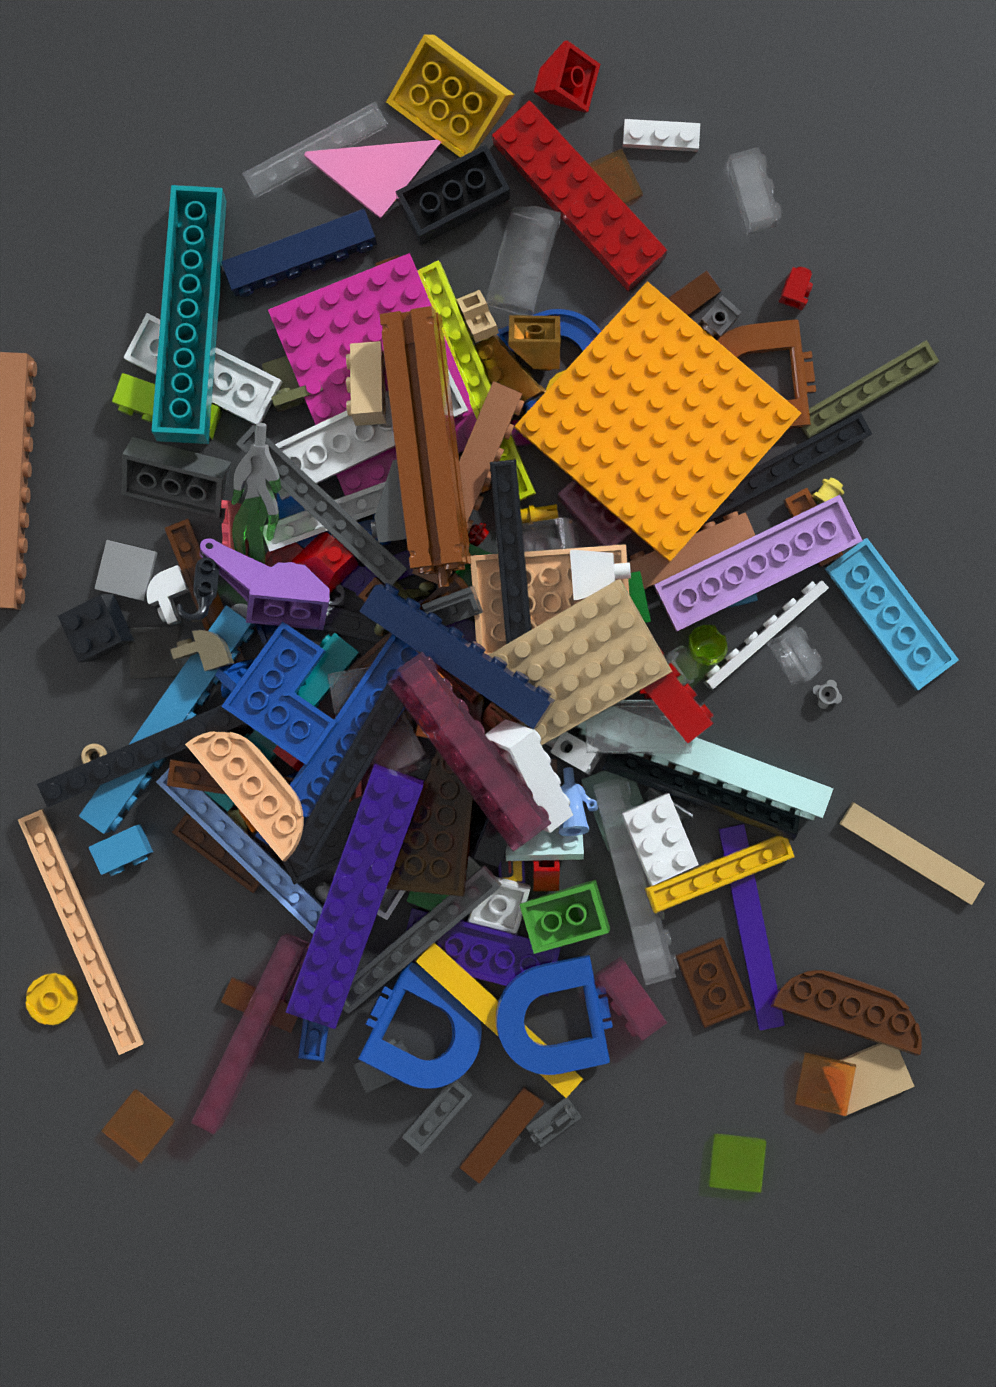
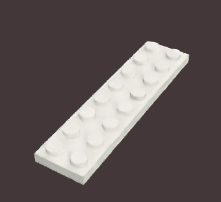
[273,370,468,500]

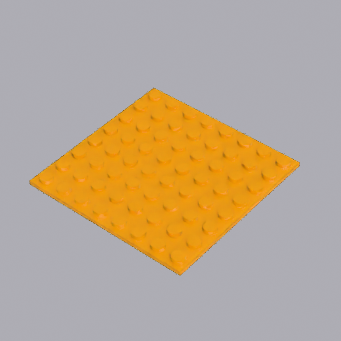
[514,281,801,562]

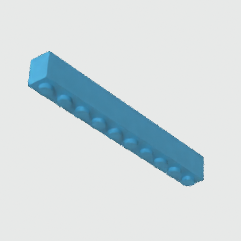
[79,605,255,834]

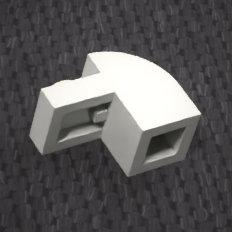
[147,565,190,626]

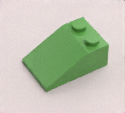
[519,880,610,954]

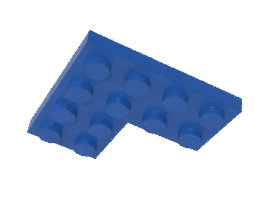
[222,621,338,766]

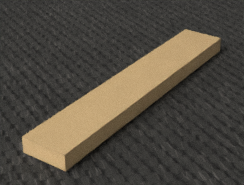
[839,802,985,905]

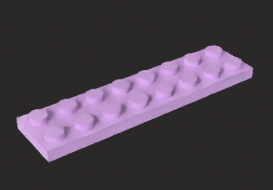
[653,495,863,632]

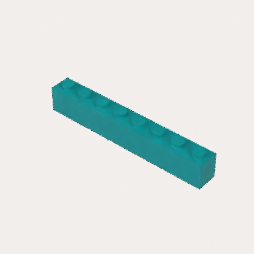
[204,633,361,811]

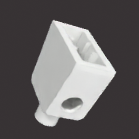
[570,550,631,600]
[545,732,602,775]

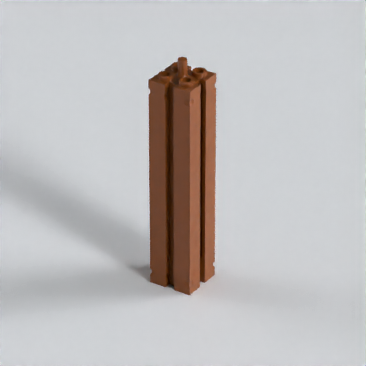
[379,306,472,588]

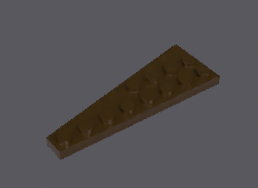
[387,690,485,897]

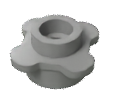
[812,680,842,709]

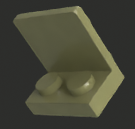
[262,356,323,412]

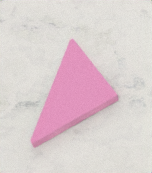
[304,140,441,220]

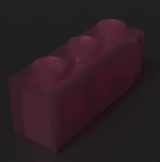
[595,956,667,1041]

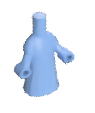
[558,767,598,836]

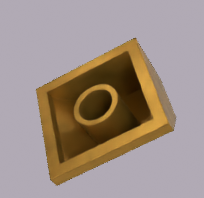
[509,315,561,371]

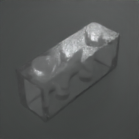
[726,147,782,235]

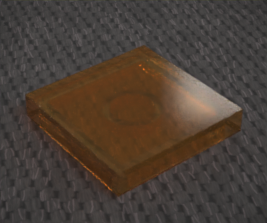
[588,148,643,204]
[795,1053,856,1116]
[102,1089,175,1163]

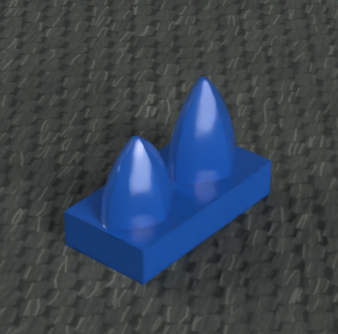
[215,659,254,698]

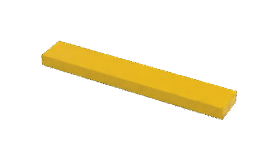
[645,835,795,913]

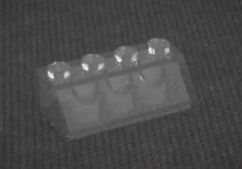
[485,206,561,316]

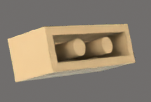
[346,341,386,426]

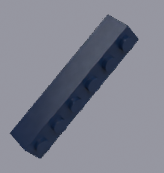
[221,208,377,297]

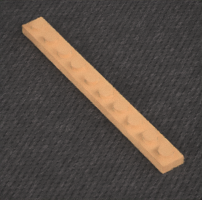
[18,809,144,1055]

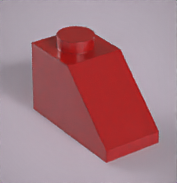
[533,860,560,891]

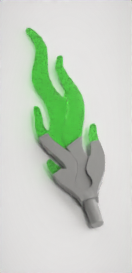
[231,423,281,602]

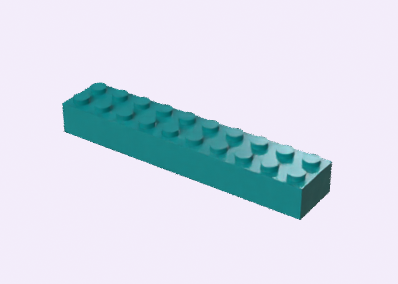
[152,185,227,444]

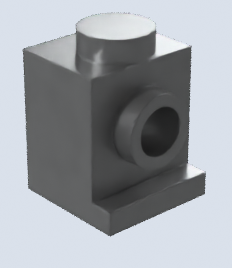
[699,295,741,339]

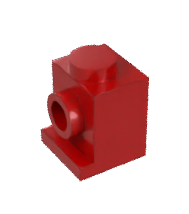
[779,267,813,310]

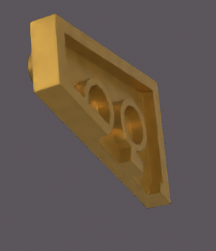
[475,335,546,405]

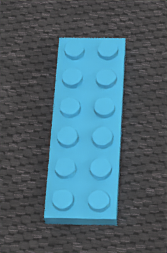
[825,538,959,691]

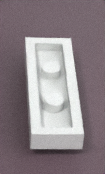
[623,119,700,152]

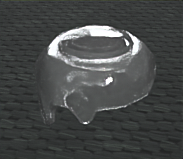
[665,645,699,686]

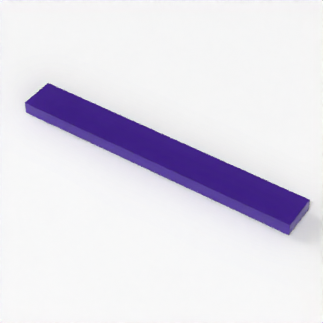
[718,824,785,1030]

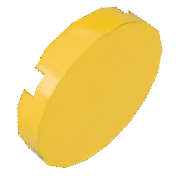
[26,973,78,1025]

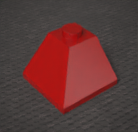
[533,40,601,113]
[291,532,358,594]

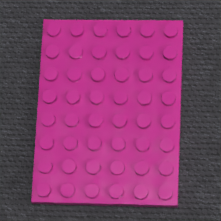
[268,253,477,496]

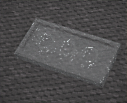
[586,700,692,754]

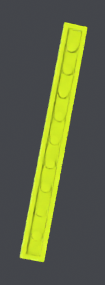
[417,260,536,501]

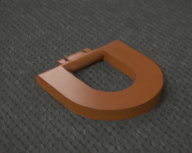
[717,320,816,429]

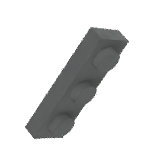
[402,1080,472,1154]

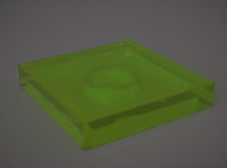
[709,1133,766,1193]

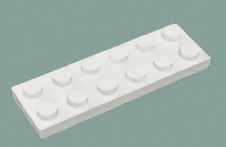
[124,313,283,425]

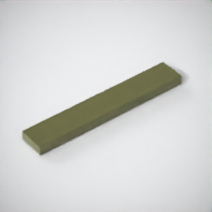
[801,340,940,439]

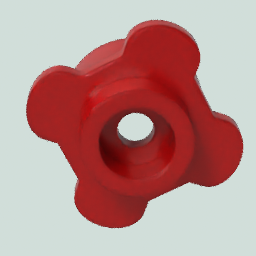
[468,523,489,547]

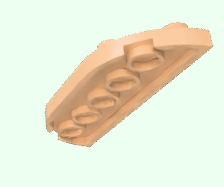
[185,731,304,862]

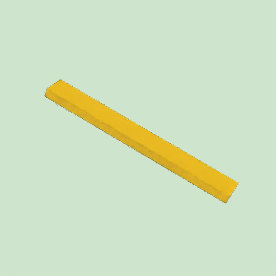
[415,942,583,1098]

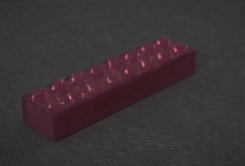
[387,652,551,852]

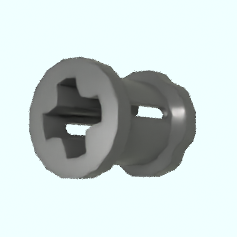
[329,584,347,607]

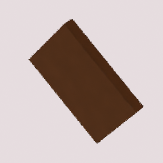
[675,937,752,1028]

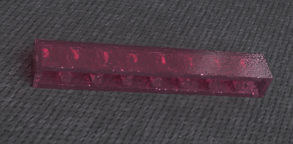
[191,933,309,1134]

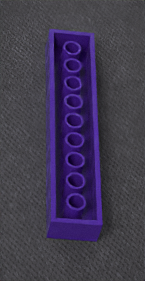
[286,763,424,1029]

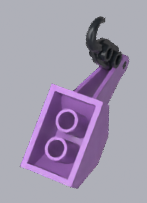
[177,538,330,630]

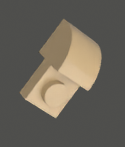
[456,290,499,343]

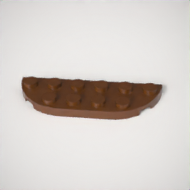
[771,970,922,1056]

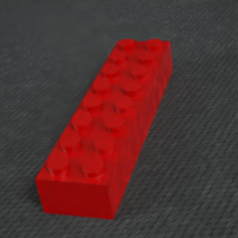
[492,100,667,292]

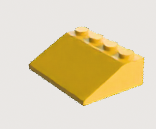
[386,35,515,157]

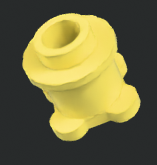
[811,478,845,504]

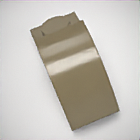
[170,630,234,671]

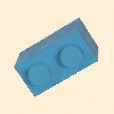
[89,824,153,876]

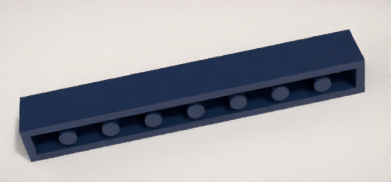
[359,583,555,729]

